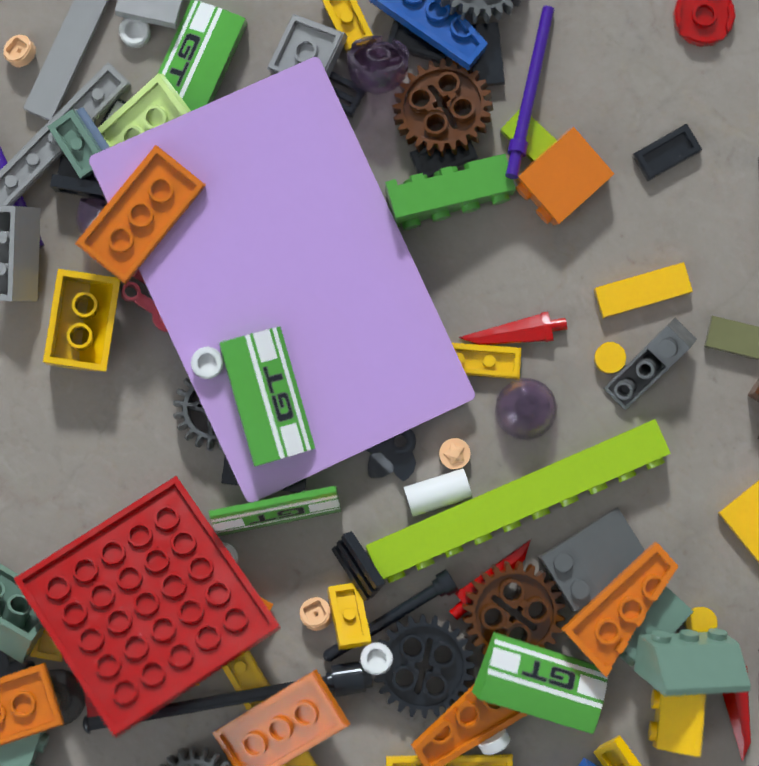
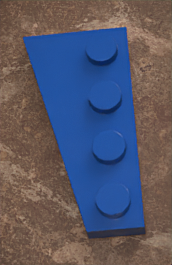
[369,0,488,71]

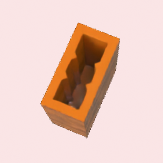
[513,127,614,225]

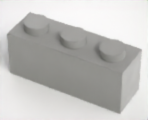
[0,206,41,302]

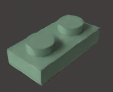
[47,109,102,179]

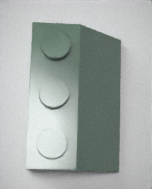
[0,564,45,663]
[634,628,751,696]

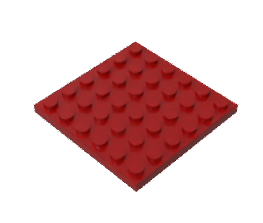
[14,476,280,739]

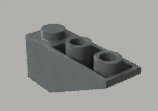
[603,318,697,410]

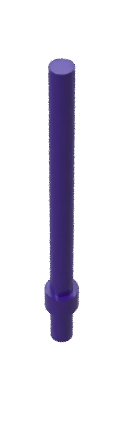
[505,6,555,179]

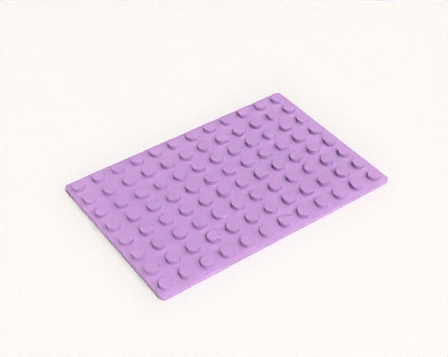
[89,57,475,503]

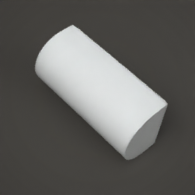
[403,468,473,517]

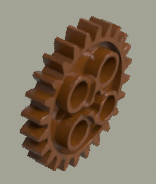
[392,59,494,157]
[462,561,565,655]

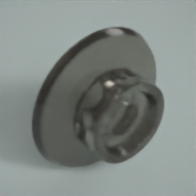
[48,669,85,726]

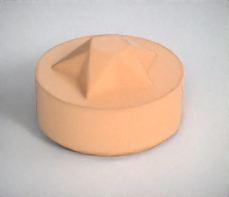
[3,35,36,67]
[439,438,471,470]
[299,597,332,631]

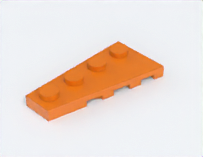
[561,542,679,677]
[411,685,528,766]

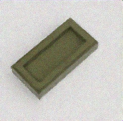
[704,316,759,360]

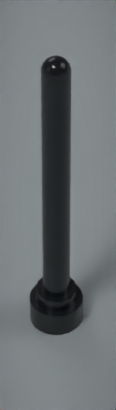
[323,569,459,662]

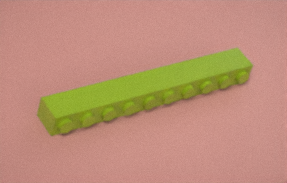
[366,419,671,583]

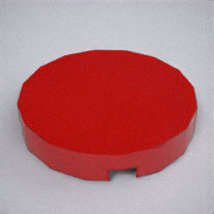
[673,0,735,47]

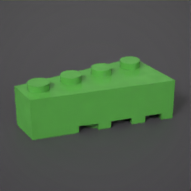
[385,154,516,230]

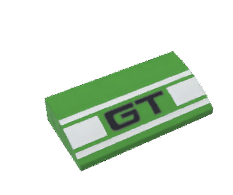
[158,0,247,111]
[219,326,315,466]
[209,486,342,536]
[472,632,608,734]

